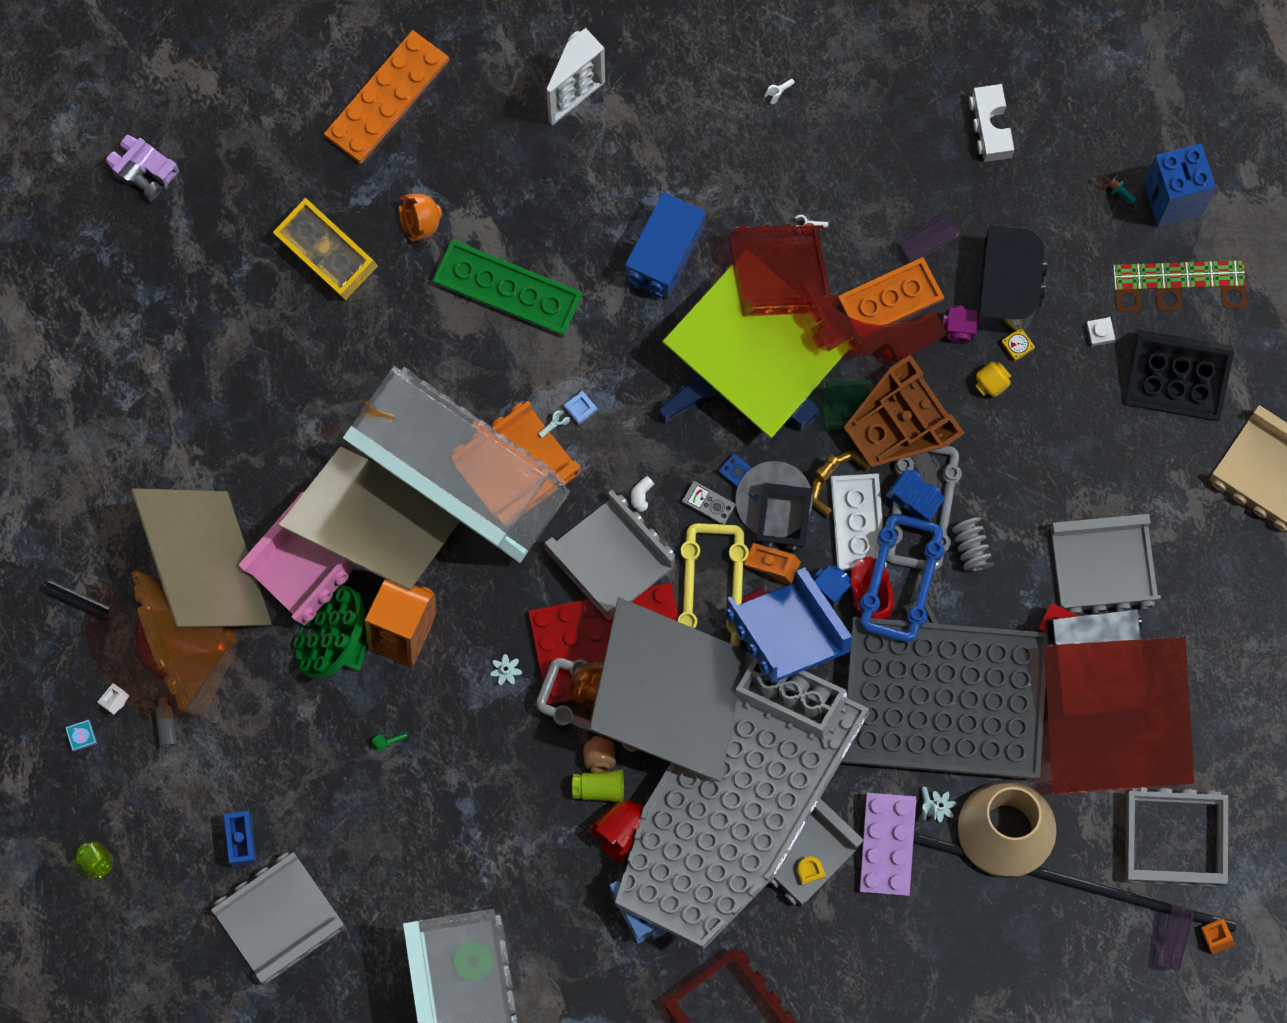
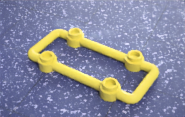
[678,523,749,647]

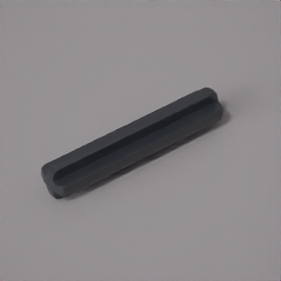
[43,580,112,620]

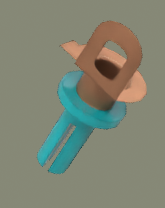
[1097,175,1136,205]

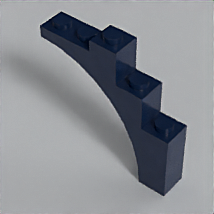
[659,367,820,431]

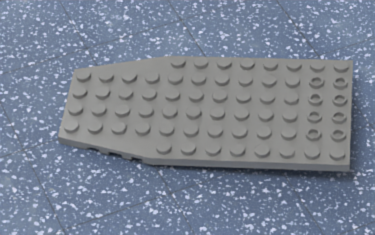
[615,651,870,950]

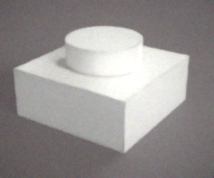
[1086,317,1116,347]
[97,684,129,715]

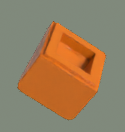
[1201,918,1235,954]

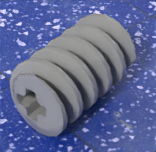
[952,518,994,571]

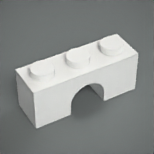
[969,84,1014,162]

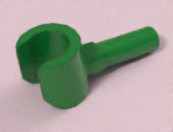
[372,732,407,752]

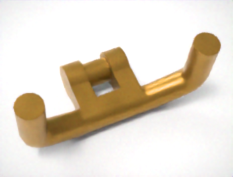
[812,450,870,517]

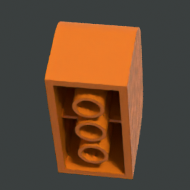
[365,579,436,668]

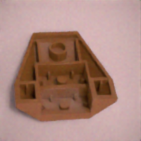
[844,355,965,467]

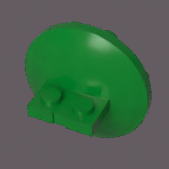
[293,586,367,680]

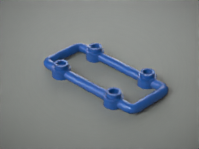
[859,514,944,642]

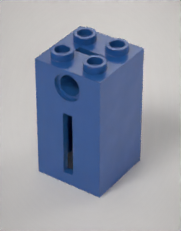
[1144,143,1216,227]
[625,192,706,300]

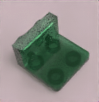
[822,378,873,430]

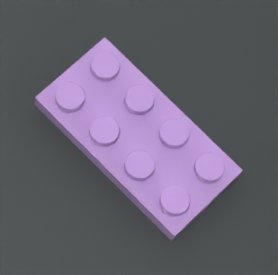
[860,793,916,896]

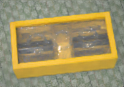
[273,198,378,301]

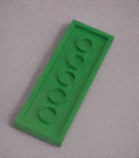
[433,239,583,337]

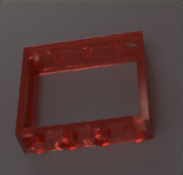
[663,948,797,1023]

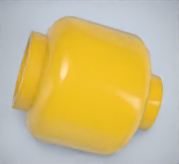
[975,362,1011,397]

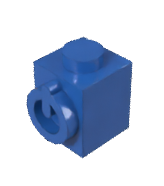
[812,565,851,607]

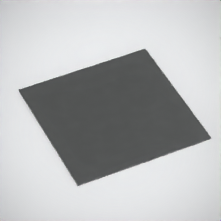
[589,597,746,782]

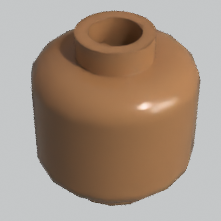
[583,736,616,773]

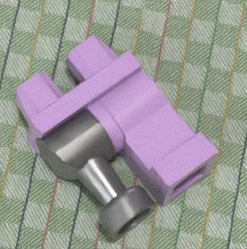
[106,135,179,201]

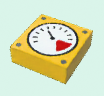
[1001,329,1035,362]

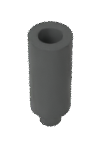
[155,697,177,748]

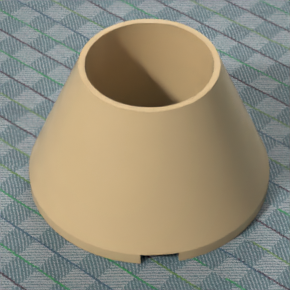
[958,781,1056,877]

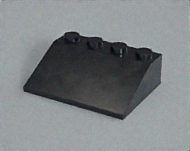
[1125,329,1234,421]

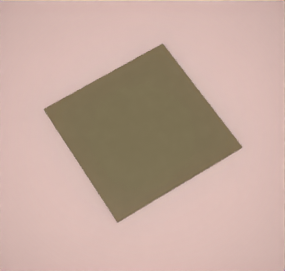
[278,447,460,591]
[131,488,272,627]

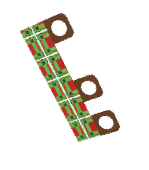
[1114,260,1247,312]

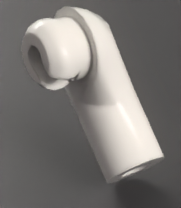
[631,476,654,512]

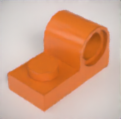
[744,543,801,585]

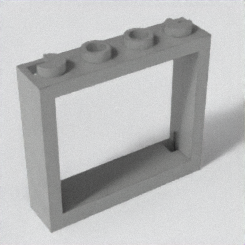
[1125,787,1228,887]

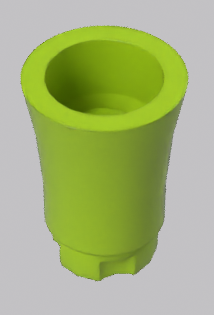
[572,769,624,803]

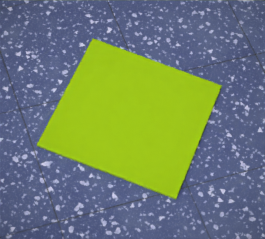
[663,250,853,438]

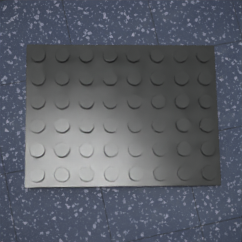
[842,617,1048,780]

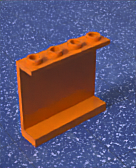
[451,401,581,529]

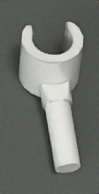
[764,79,795,104]
[795,215,828,232]

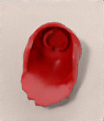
[850,556,894,619]

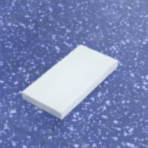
[830,474,886,572]

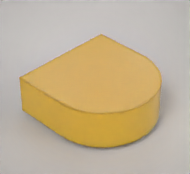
[797,856,826,885]

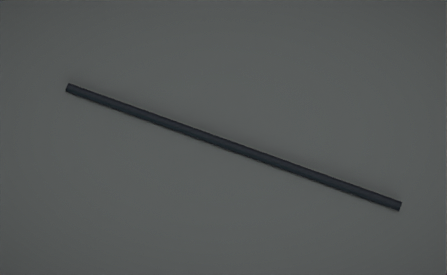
[913,833,1237,932]

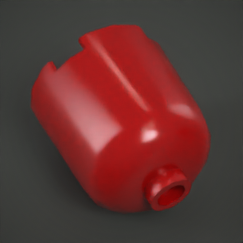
[589,801,645,864]

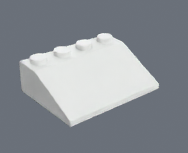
[547,28,605,125]

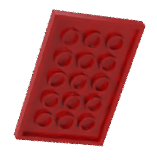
[529,583,679,706]

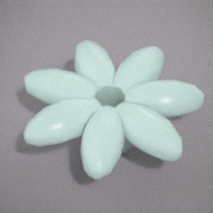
[490,654,522,685]
[927,791,957,823]

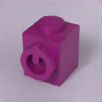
[942,306,978,344]

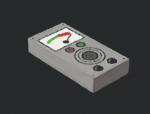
[682,481,736,525]

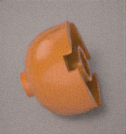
[399,193,442,242]

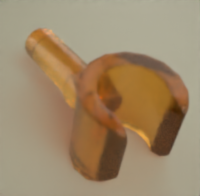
[360,401,396,421]

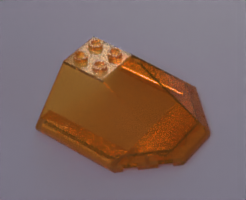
[132,570,238,717]

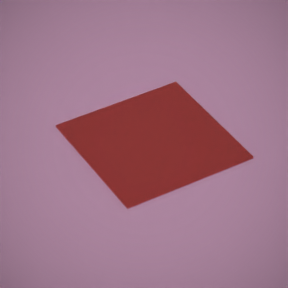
[1044,637,1195,794]

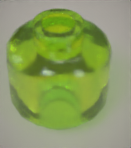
[76,841,113,878]

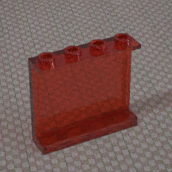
[727,223,839,317]

